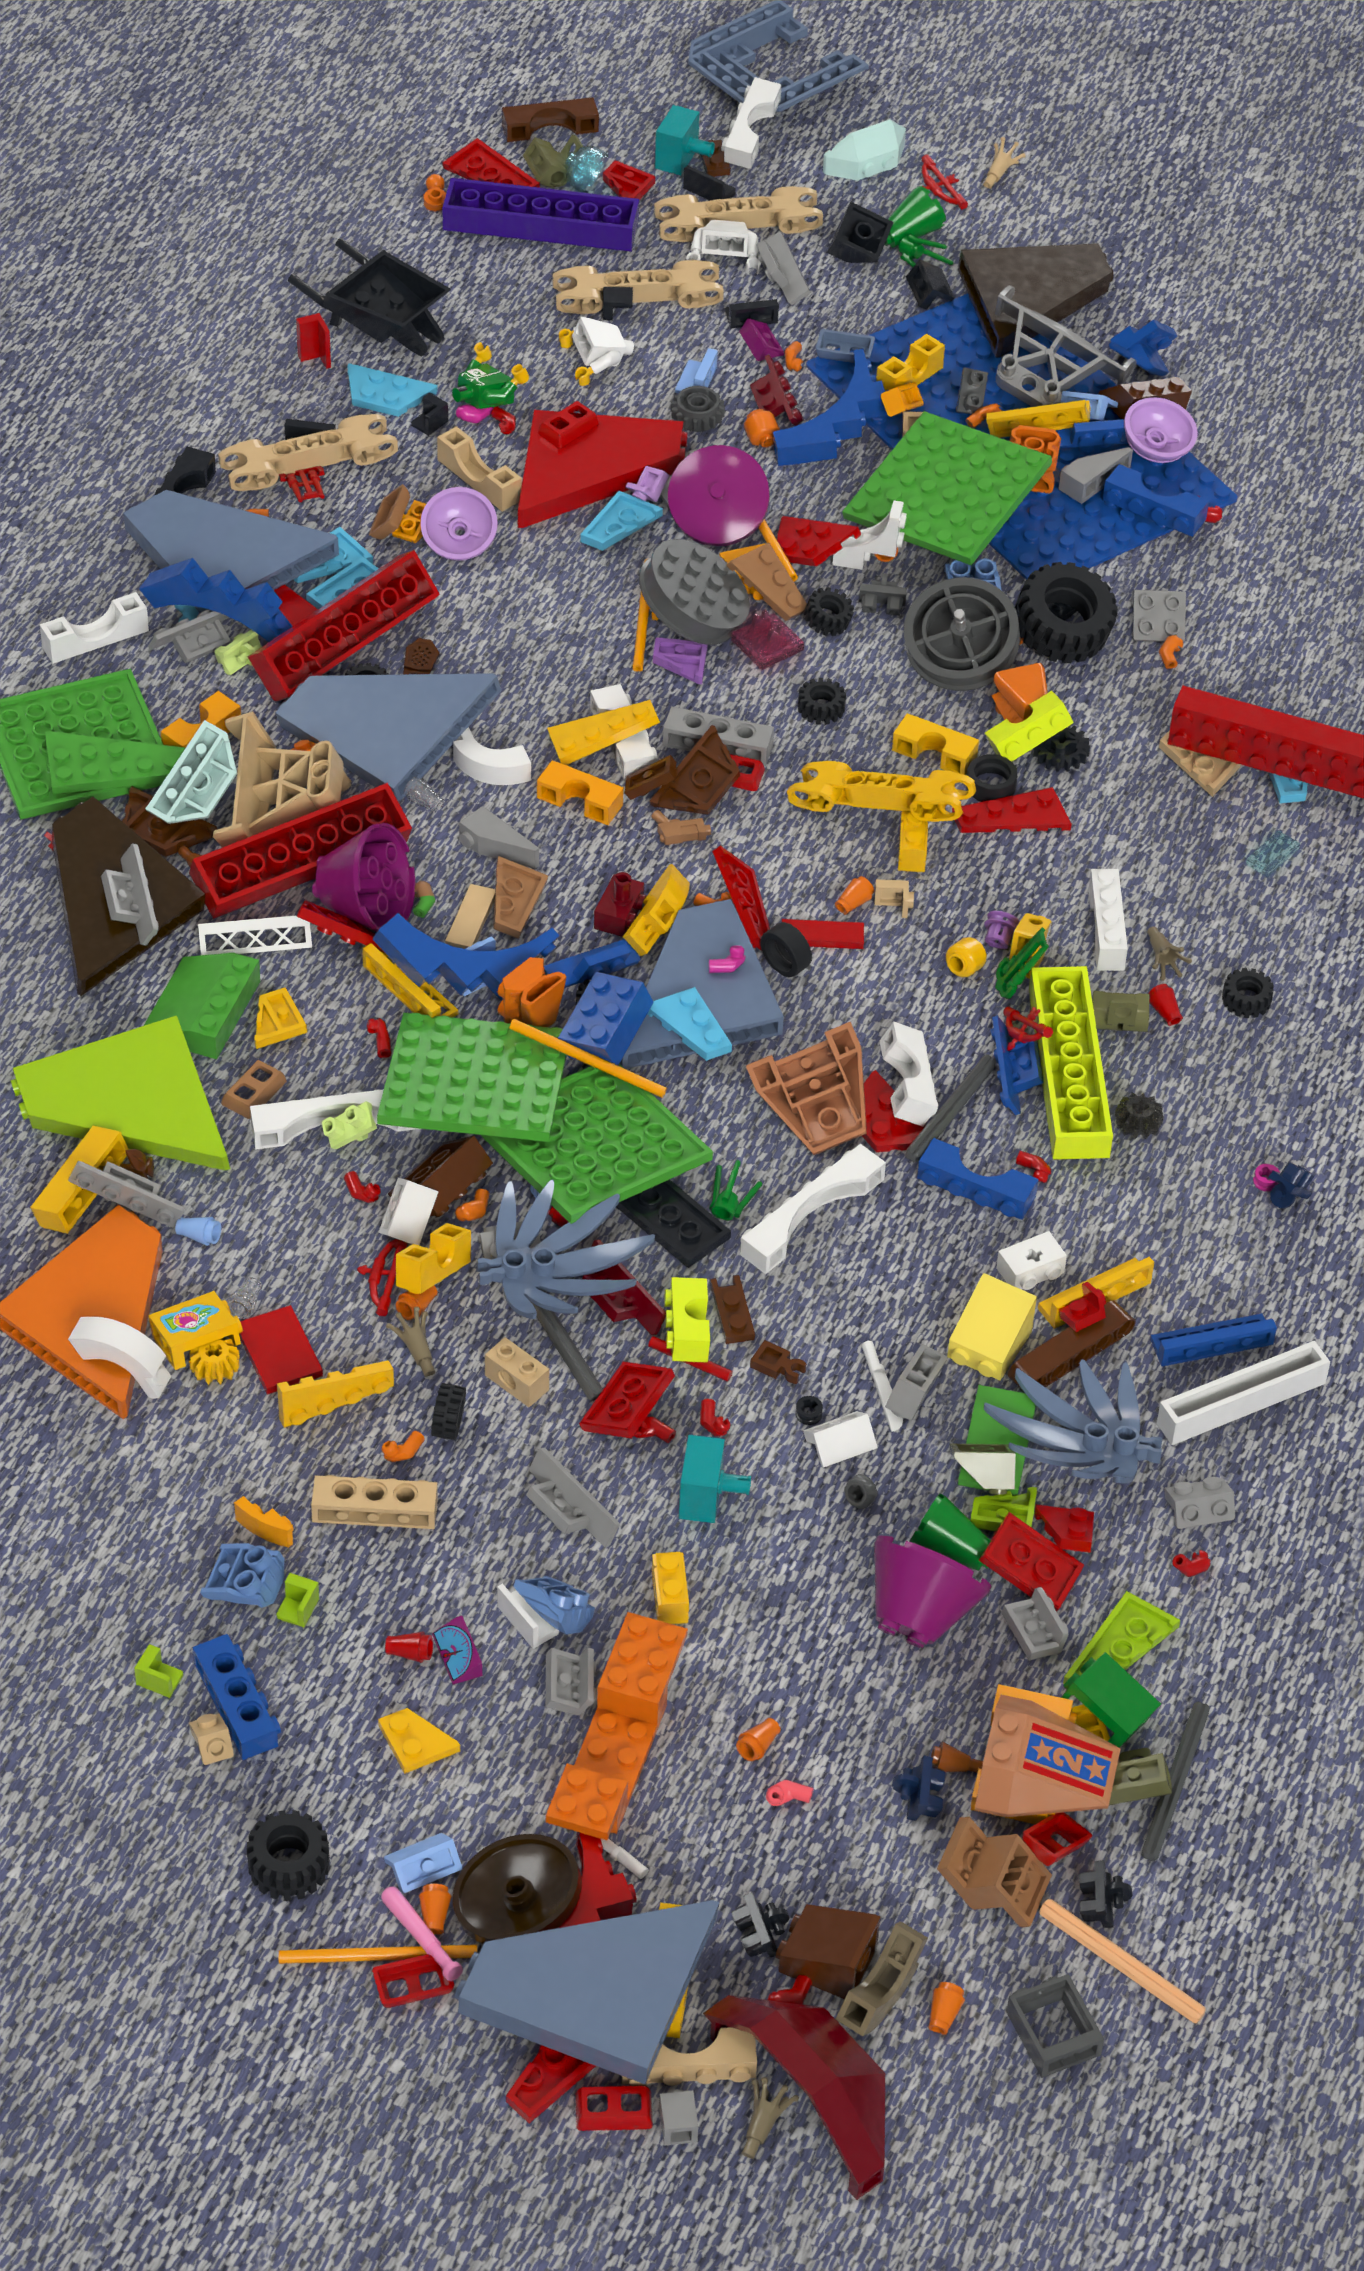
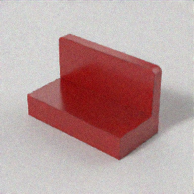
[296,313,331,369]

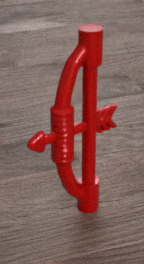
[921,155,968,209]
[1003,1007,1053,1051]
[357,1239,408,1316]

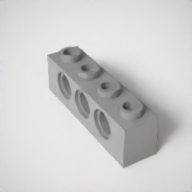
[663,706,774,766]

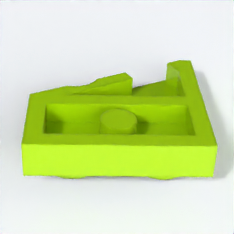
[970,1487,1037,1531]

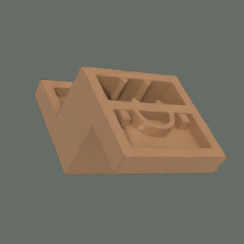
[937,1816,1052,1927]

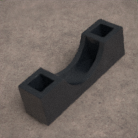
[155,446,216,495]

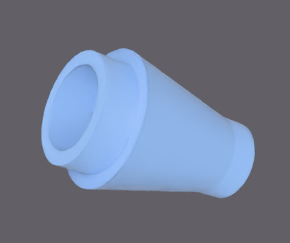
[175,1217,221,1246]

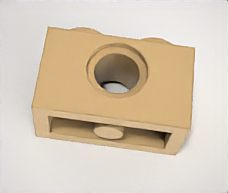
[485,1337,549,1407]

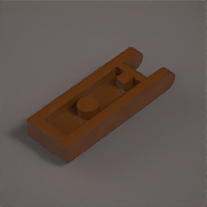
[710,1275,755,1344]

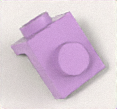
[626,466,670,502]

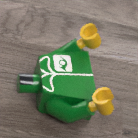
[452,342,529,409]

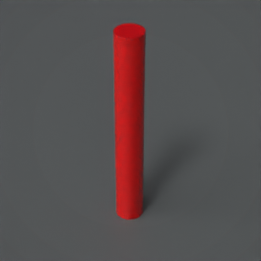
[648,1336,733,1382]

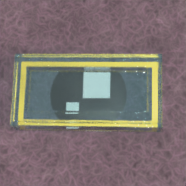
[1246,830,1300,878]

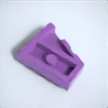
[653,637,707,684]

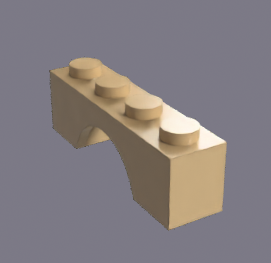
[437,426,522,512]
[622,2028,757,2086]

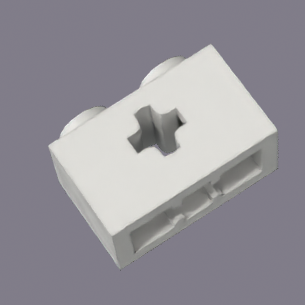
[996,1231,1067,1290]

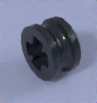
[795,1396,823,1425]

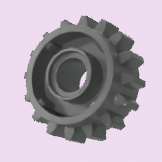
[671,386,725,432]

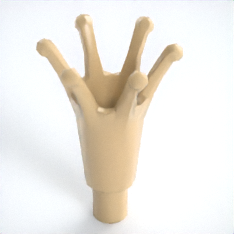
[983,137,1026,189]

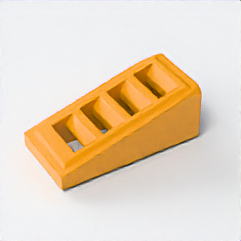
[881,382,924,417]

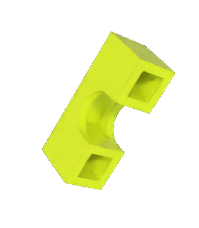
[985,691,1074,762]
[664,1277,710,1362]

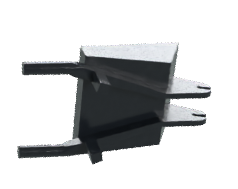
[288,238,451,357]

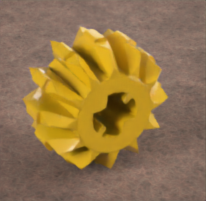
[189,1338,240,1385]

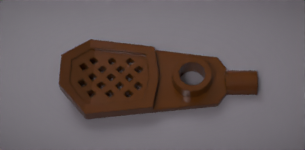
[403,638,439,675]

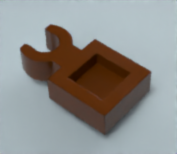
[750,1340,807,1384]

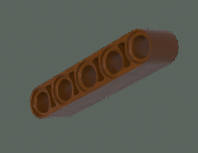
[1008,1300,1136,1391]

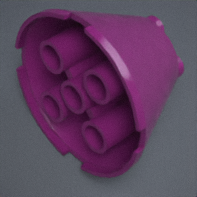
[312,823,415,932]
[874,1535,991,1648]

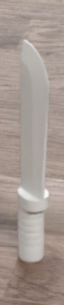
[862,1341,903,1432]
[601,1839,649,1879]

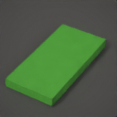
[958,1385,1036,1496]

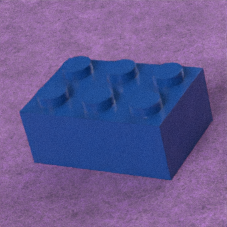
[558,972,654,1065]

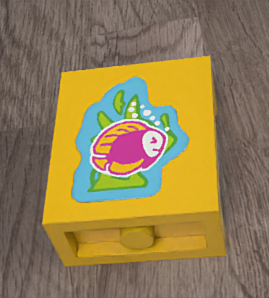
[148,1291,243,1370]

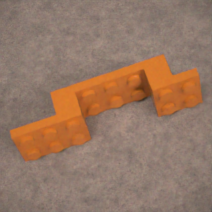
[546,1612,688,1840]

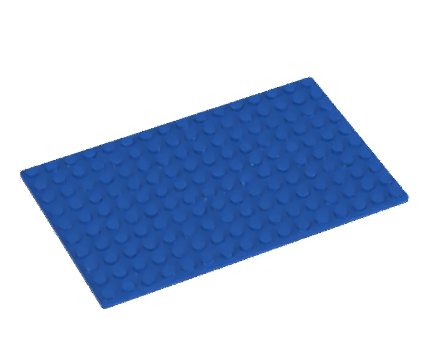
[806,293,1238,580]

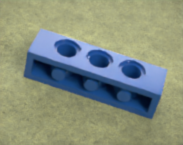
[192,1634,281,1760]

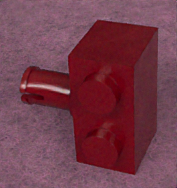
[594,872,647,937]

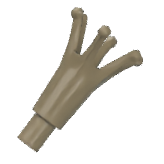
[1147,927,1192,981]
[386,1306,435,1377]
[741,2077,799,2159]

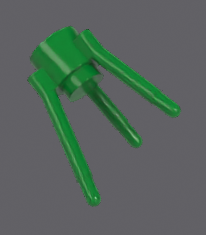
[899,234,954,268]
[709,1160,762,1221]

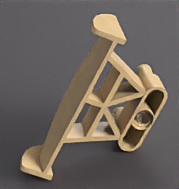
[213,712,352,847]

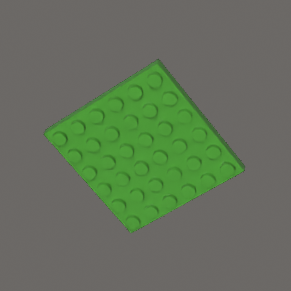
[842,411,1052,565]
[0,669,163,820]
[377,1013,567,1142]
[481,1064,713,1224]

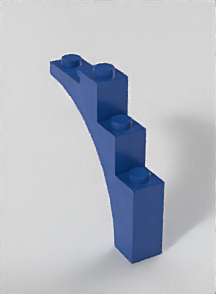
[773,349,888,466]
[139,558,293,643]
[373,913,560,1001]

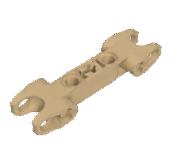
[654,186,823,242]
[553,260,724,314]
[218,414,398,491]

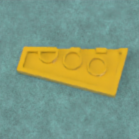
[547,700,660,765]
[277,1360,394,1428]

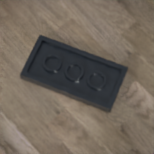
[616,1179,731,1268]

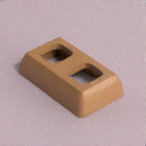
[369,484,410,539]
[221,1060,287,1119]

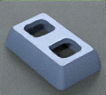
[816,329,875,363]

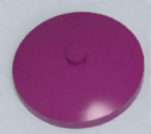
[668,445,770,546]

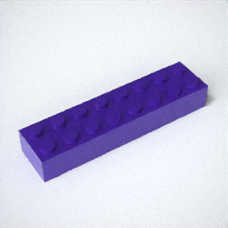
[442,178,639,252]

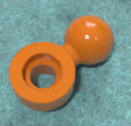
[424,174,446,211]

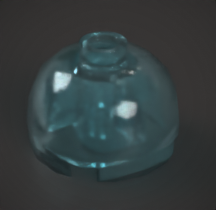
[564,145,608,193]

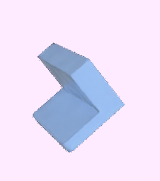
[675,348,718,393]
[1060,391,1118,421]
[384,1833,463,1894]

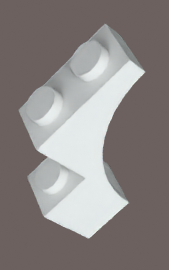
[832,500,907,570]

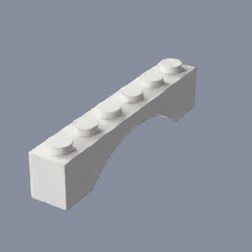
[250,1089,419,1150]
[740,1144,886,1274]

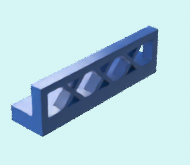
[1150,1313,1277,1367]

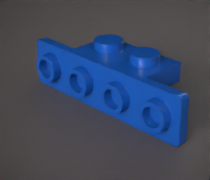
[1056,419,1128,449]
[544,939,641,988]
[991,1015,1044,1115]

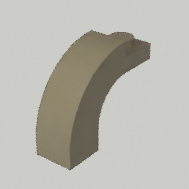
[836,1921,928,2036]

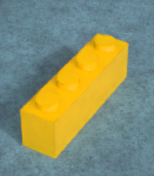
[30,1126,129,1234]

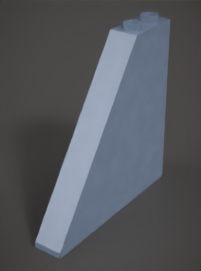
[123,490,339,613]
[275,673,502,802]
[620,899,784,1069]
[455,1900,719,2084]

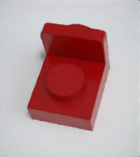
[1059,1281,1106,1332]

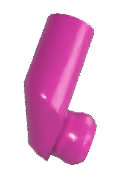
[456,405,493,424]
[709,945,746,973]

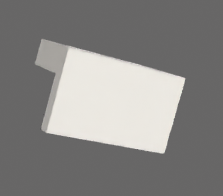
[378,1178,438,1245]
[803,1411,878,1468]
[497,1583,559,1649]

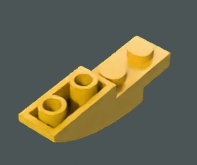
[623,864,690,956]

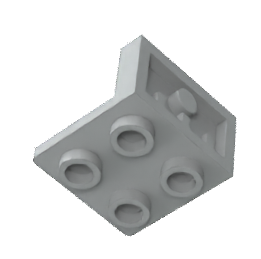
[1131,590,1186,642]

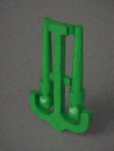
[995,927,1049,999]

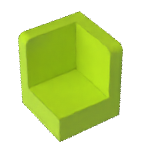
[276,1573,319,1628]
[134,1644,183,1698]

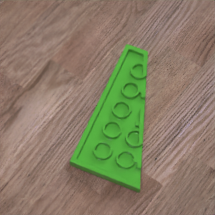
[45,731,185,794]

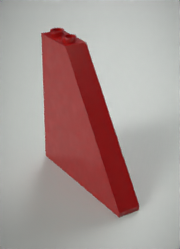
[518,410,688,528]

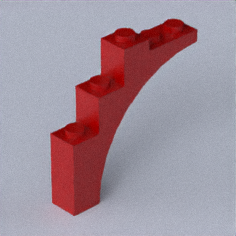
[558,1832,637,1928]

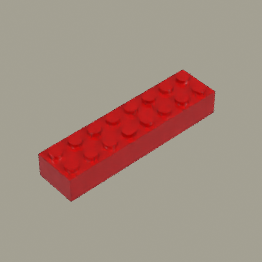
[248,550,440,702]
[1168,685,1364,799]
[189,783,412,919]

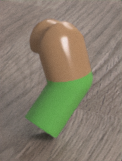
[413,881,435,918]

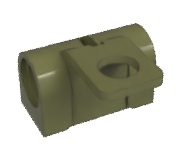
[522,134,583,188]
[1092,991,1149,1032]
[1109,1748,1172,1806]

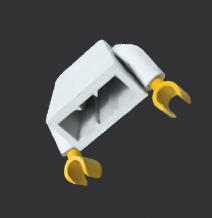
[559,317,634,386]

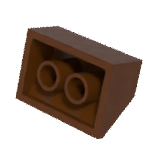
[1098,377,1192,420]
[388,1136,493,1218]

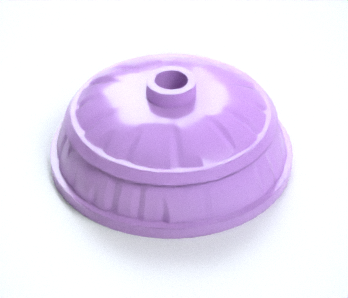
[1124,398,1198,463]
[421,487,497,560]

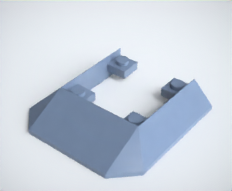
[688,0,868,112]

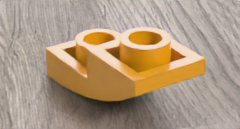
[392,500,426,543]
[234,1496,294,1547]

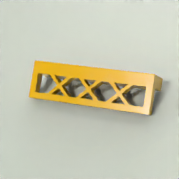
[986,400,1091,438]
[362,943,459,1018]
[1038,1256,1154,1329]

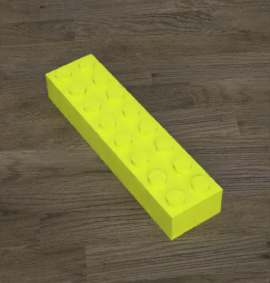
[1029,966,1113,1160]

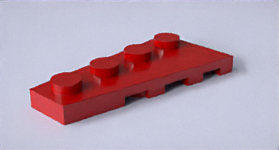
[442,138,540,188]
[952,787,1072,833]
[712,845,770,951]
[506,2045,596,2124]

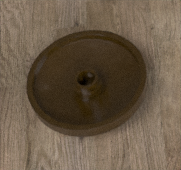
[452,1834,582,1944]

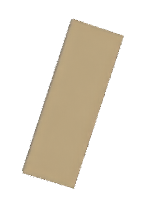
[445,884,495,949]

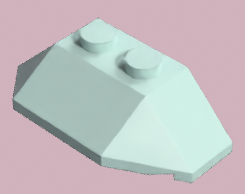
[823,119,906,181]
[146,720,237,824]

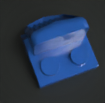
[1108,319,1178,376]

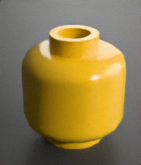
[945,937,987,978]

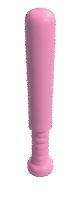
[381,1886,463,1981]

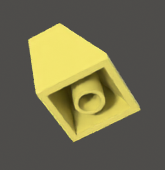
[947,1273,1037,1381]

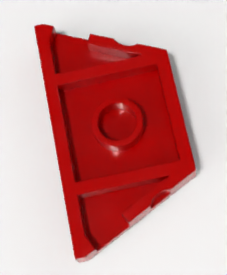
[777,516,861,567]
[296,900,385,953]
[862,1070,926,1152]

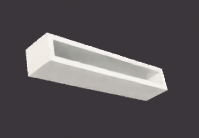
[1157,1341,1330,1445]

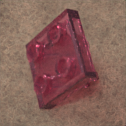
[731,609,804,670]

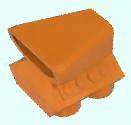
[1010,425,1061,493]
[991,663,1048,723]
[497,957,566,1027]

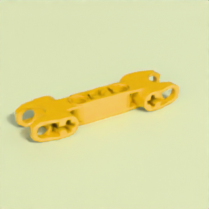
[787,761,976,822]

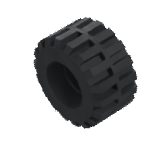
[247,1810,330,1901]

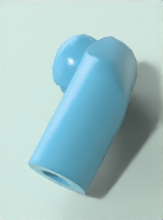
[175,605,199,622]

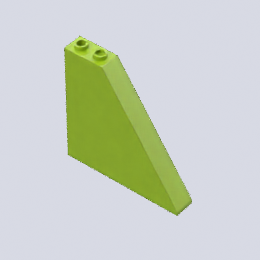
[10,1015,230,1171]

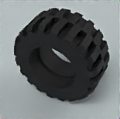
[1015,562,1118,663]

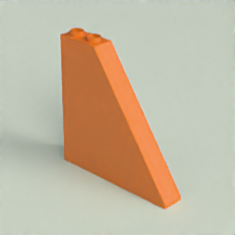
[0,1205,162,1419]

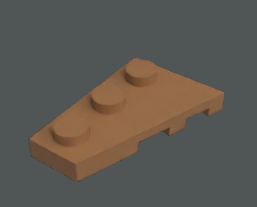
[493,856,549,939]

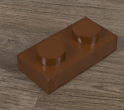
[700,140,731,177]
[624,755,677,800]

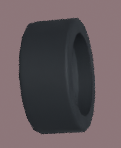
[966,754,1018,802]
[760,922,812,978]

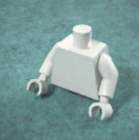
[686,220,761,275]

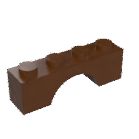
[502,97,599,142]

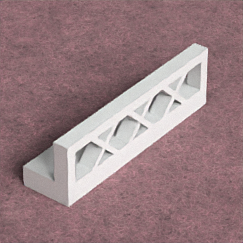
[198,916,312,955]

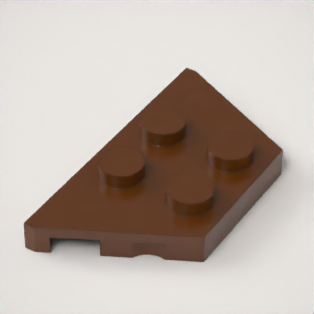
[650,725,740,815]
[122,786,218,857]

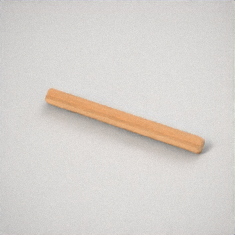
[1040,1899,1206,2023]

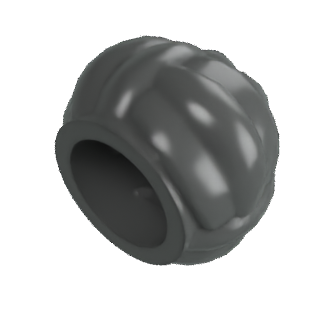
[844,1474,878,1509]

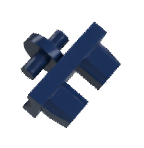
[1268,1162,1315,1209]
[892,1755,946,1821]

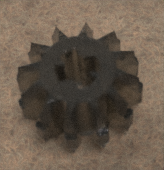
[1115,1092,1164,1140]

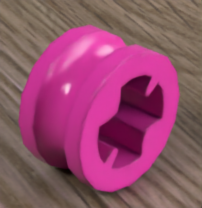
[1253,1164,1280,1191]

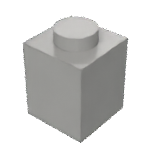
[659,2089,699,2146]

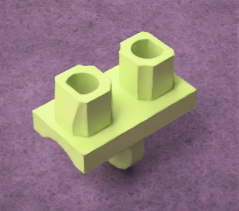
[214,630,262,675]
[322,1101,377,1149]

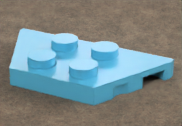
[347,363,438,417]

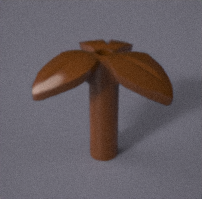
[119,1149,154,1179]

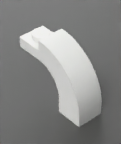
[453,727,531,785]
[68,1317,171,1399]

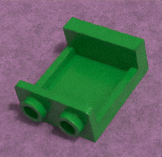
[1061,1652,1161,1748]

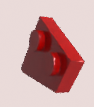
[603,160,655,200]
[1034,1504,1094,1553]

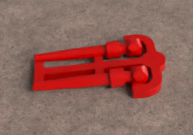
[279,466,325,502]

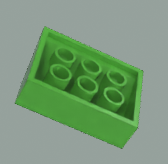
[144,953,261,1059]

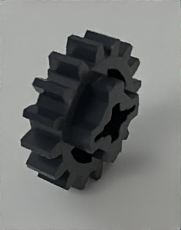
[1032,726,1090,772]

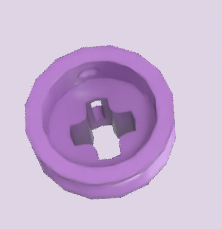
[984,911,1020,949]

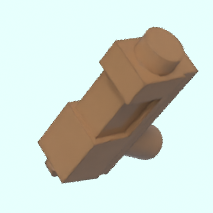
[652,810,711,845]

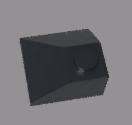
[827,202,894,263]

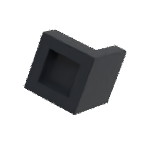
[603,287,633,320]
[411,392,448,436]

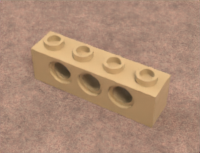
[311,1475,438,1529]

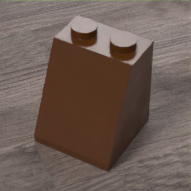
[776,1904,881,1999]

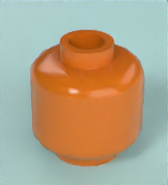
[744,409,780,448]

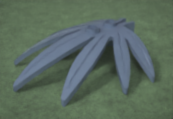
[477,1179,655,1319]
[984,1359,1162,1484]

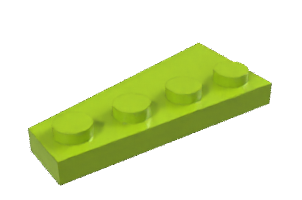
[1063,1591,1181,1684]

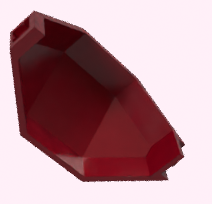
[703,1995,885,2200]

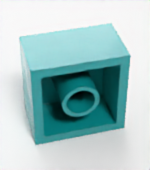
[655,105,715,175]
[679,1435,752,1523]

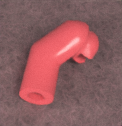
[766,1780,814,1806]

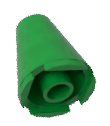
[885,186,946,248]
[909,1493,990,1571]

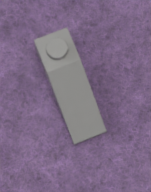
[1059,447,1133,504]
[459,806,539,869]
[885,1344,948,1421]

